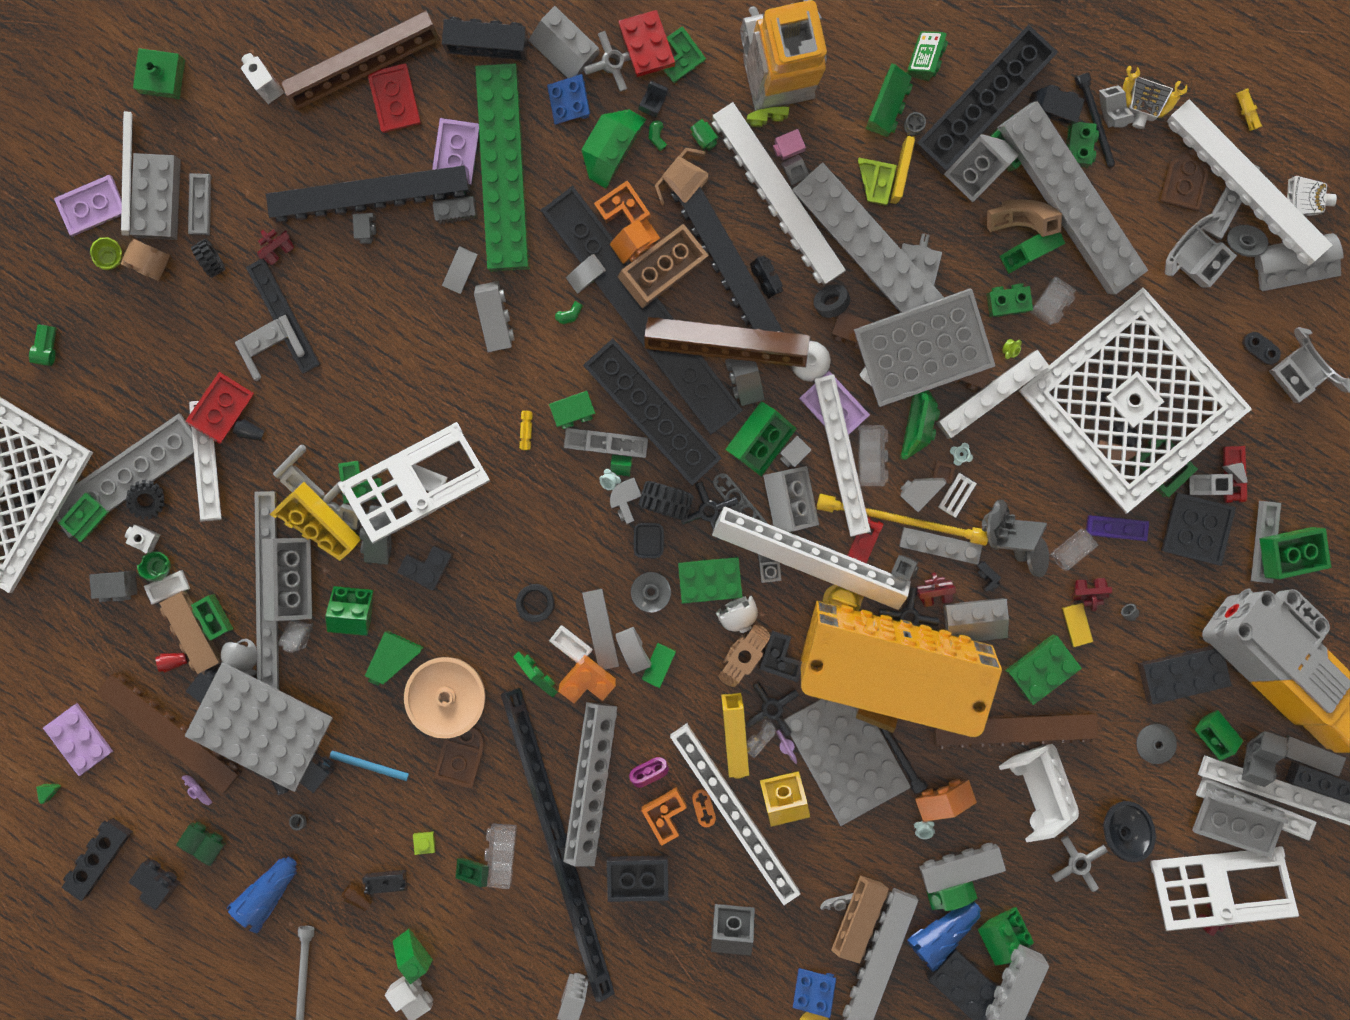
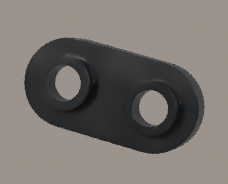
[1242,332,1281,365]

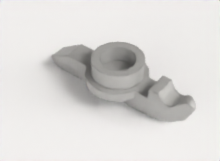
[820,893,853,911]

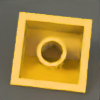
[760,771,810,827]

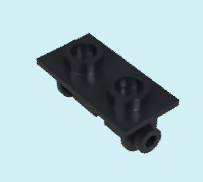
[750,255,784,299]

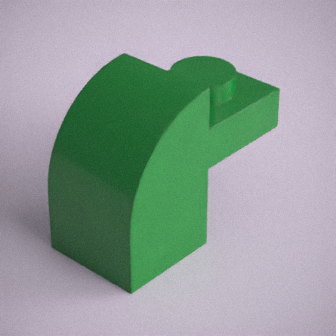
[927,881,977,911]

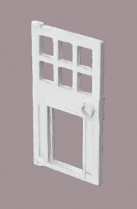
[338,422,490,544]
[1150,846,1299,931]

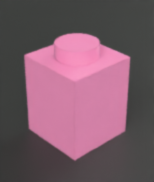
[773,129,806,161]

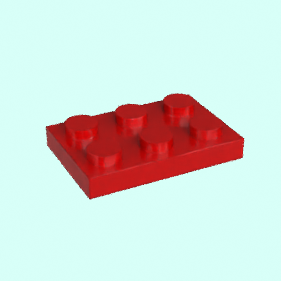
[618,10,675,77]
[368,63,421,133]
[185,372,254,444]

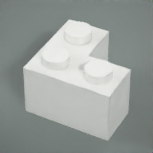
[385,976,433,1020]

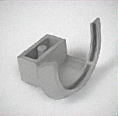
[1165,211,1237,287]
[1269,327,1350,403]

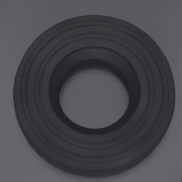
[814,284,850,318]

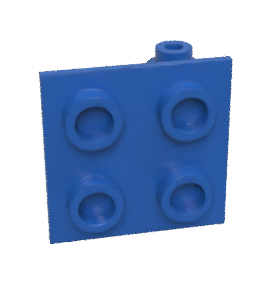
[547,74,590,125]
[793,968,836,1018]

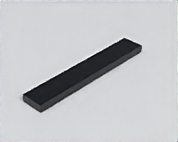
[246,258,321,374]

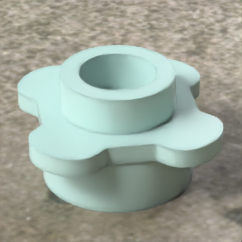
[950,443,973,466]
[599,469,621,490]
[914,821,935,839]

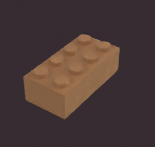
[617,224,709,309]

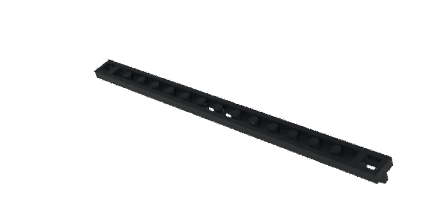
[501,688,615,1002]

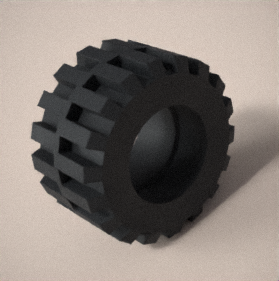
[638,481,694,520]

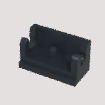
[362,870,408,894]

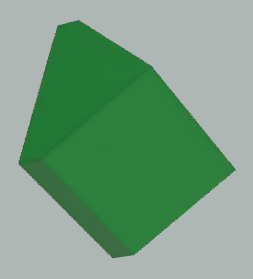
[610,454,632,477]
[36,784,61,804]

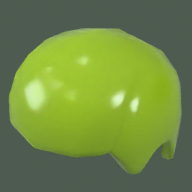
[90,237,123,270]

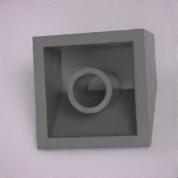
[711,904,755,956]

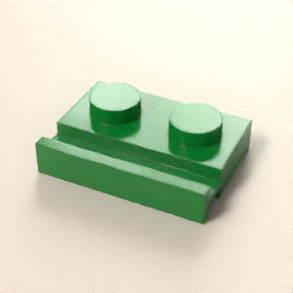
[59,493,109,542]

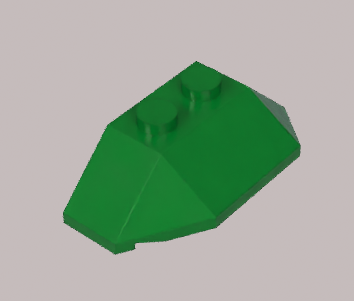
[581,109,647,189]
[900,390,940,460]

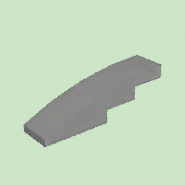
[563,428,648,458]
[582,589,619,669]

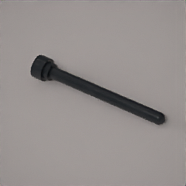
[1074,72,1115,168]
[880,728,928,794]

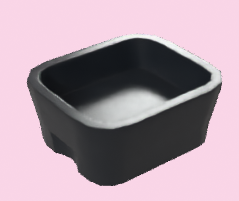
[634,523,664,558]

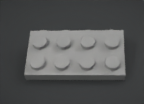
[1192,789,1289,858]

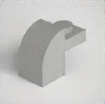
[1099,85,1135,127]
[1189,474,1233,495]
[610,478,641,524]

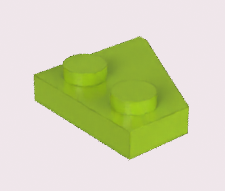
[858,158,897,206]

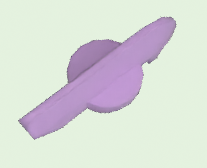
[776,729,797,764]
[182,775,212,805]

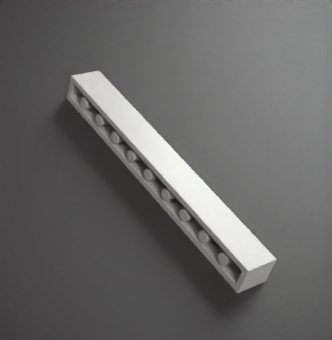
[1167,99,1332,266]
[711,102,846,286]
[712,507,911,610]
[670,723,800,905]

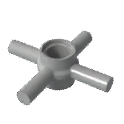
[584,31,630,92]
[1052,836,1108,892]

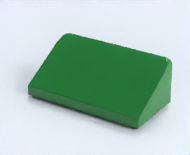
[642,643,676,688]

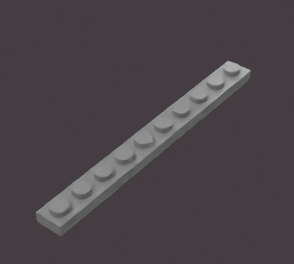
[255,491,279,690]

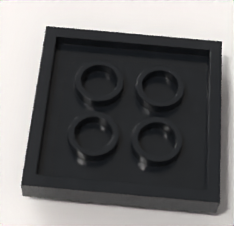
[1161,493,1236,566]

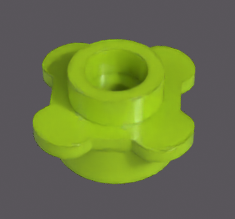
[1003,339,1022,359]

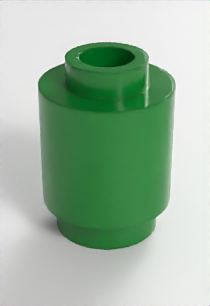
[690,119,719,151]

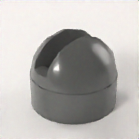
[1121,604,1139,621]
[289,814,307,830]

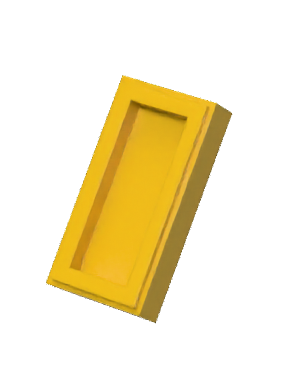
[1062,603,1093,647]

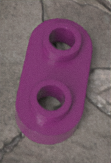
[629,757,669,788]

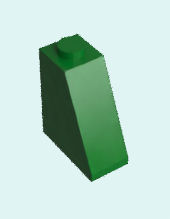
[999,232,1066,274]
[365,631,424,686]
[393,928,433,984]

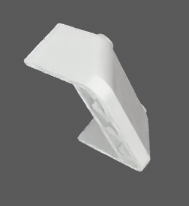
[999,744,1079,842]

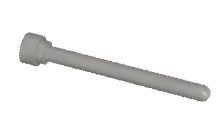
[296,926,315,1020]

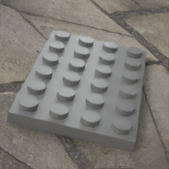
[854,288,995,407]
[185,662,333,792]
[784,699,911,826]

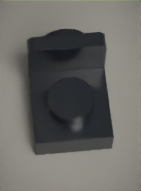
[976,560,1001,592]

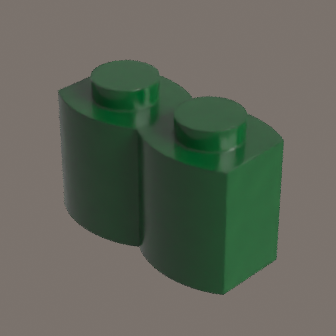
[176,822,226,866]

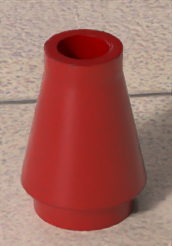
[155,653,187,673]

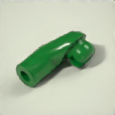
[648,120,667,152]
[555,301,583,324]

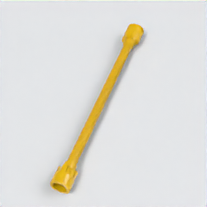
[817,494,988,546]

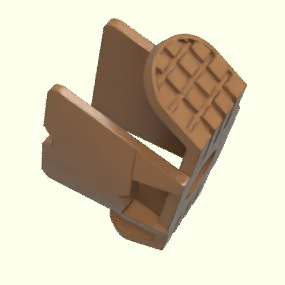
[655,148,708,206]
[719,625,770,687]

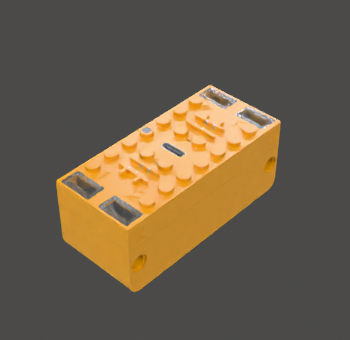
[800,601,1002,737]

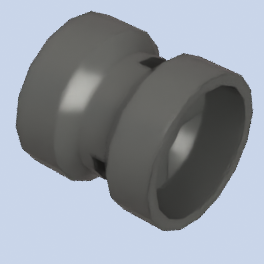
[903,112,926,136]

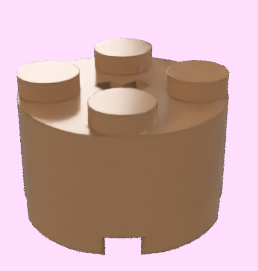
[121,238,170,281]

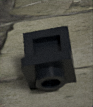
[638,81,668,118]

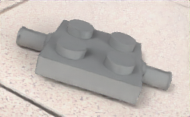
[901,234,942,286]

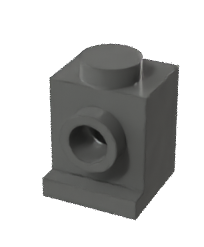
[353,213,376,244]
[891,555,919,582]

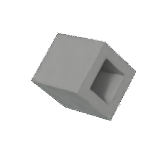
[779,436,811,467]

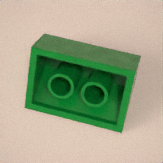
[865,63,913,137]
[725,401,797,477]

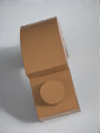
[987,199,1062,237]

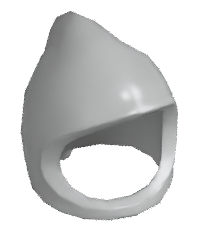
[221,639,257,676]

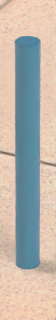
[330,751,409,781]

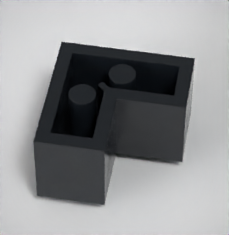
[1028,85,1085,126]
[397,545,454,591]
[758,629,802,682]
[129,859,180,910]

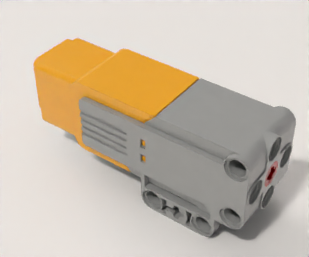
[740,0,827,111]
[1202,589,1350,753]

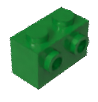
[1066,122,1099,168]
[986,284,1033,318]
[549,391,596,430]
[191,594,233,641]
[1195,710,1243,761]

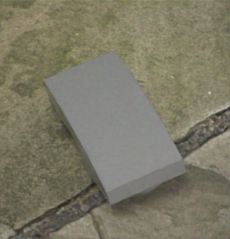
[442,246,478,294]
[566,254,606,294]
[758,554,782,583]
[616,627,651,674]

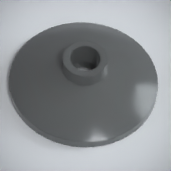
[1227,225,1268,257]
[631,572,671,612]
[1136,724,1177,764]

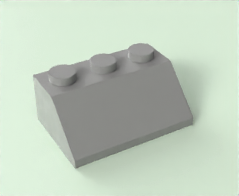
[528,6,600,78]
[944,134,1019,202]
[763,466,819,532]
[943,598,1009,641]

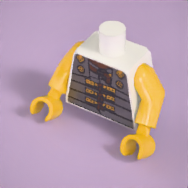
[1122,66,1187,129]

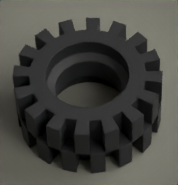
[191,239,226,278]
[126,480,164,520]

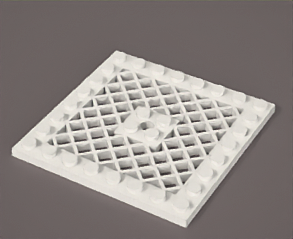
[1019,288,1252,513]
[0,397,93,593]

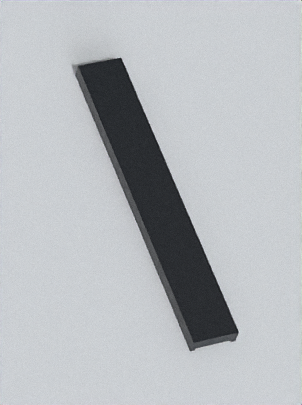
[540,185,743,435]

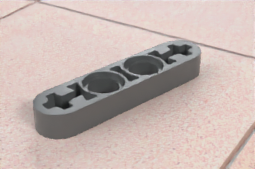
[713,473,768,524]

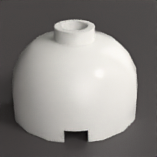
[791,341,831,382]
[716,596,758,633]

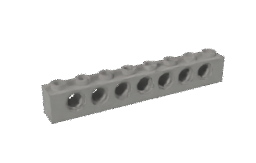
[563,702,617,867]

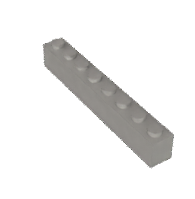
[843,888,919,1020]

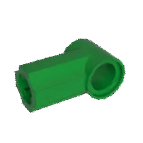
[29,324,57,366]

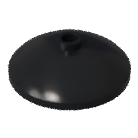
[1104,801,1156,863]

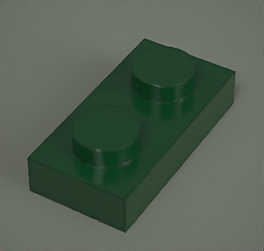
[455,858,489,887]

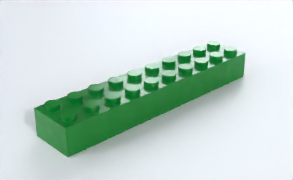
[475,63,530,272]

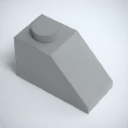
[900,478,946,512]

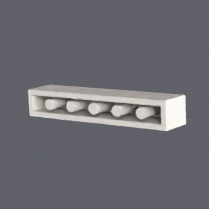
[936,350,1049,439]

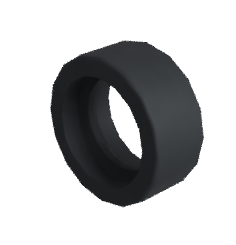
[516,584,555,622]

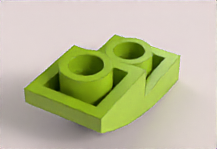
[747,107,789,127]

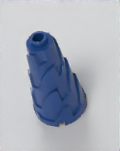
[226,856,298,934]
[907,901,982,972]

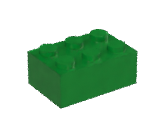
[1259,527,1331,579]
[678,557,742,603]
[1005,634,1082,705]

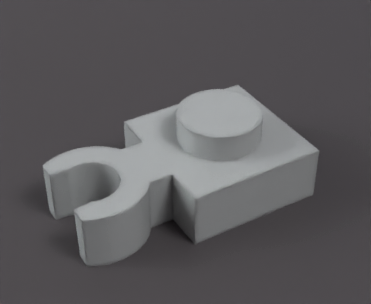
[328,502,360,530]

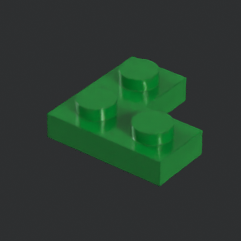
[663,26,706,84]
[338,461,385,503]
[513,651,558,698]

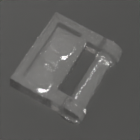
[747,720,776,758]

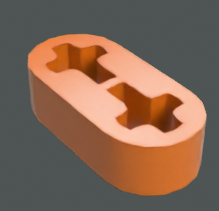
[692,789,716,827]

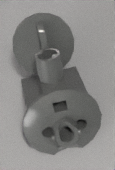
[982,500,1049,577]

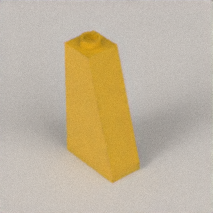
[721,693,749,779]

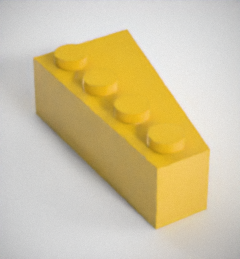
[270,482,361,561]

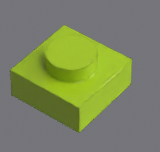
[413,831,436,855]

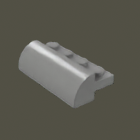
[1255,233,1344,291]

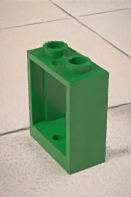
[1131,434,1198,497]

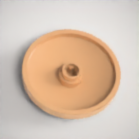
[404,657,486,738]

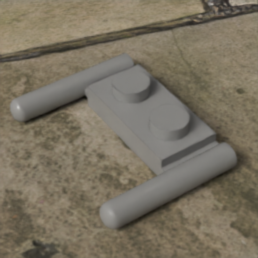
[235,315,305,381]
[273,445,342,505]

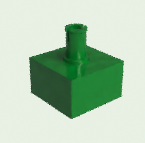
[133,48,185,99]

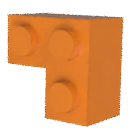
[594,180,651,224]
[610,218,660,264]
[558,654,616,703]
[915,779,977,822]
[641,787,687,846]

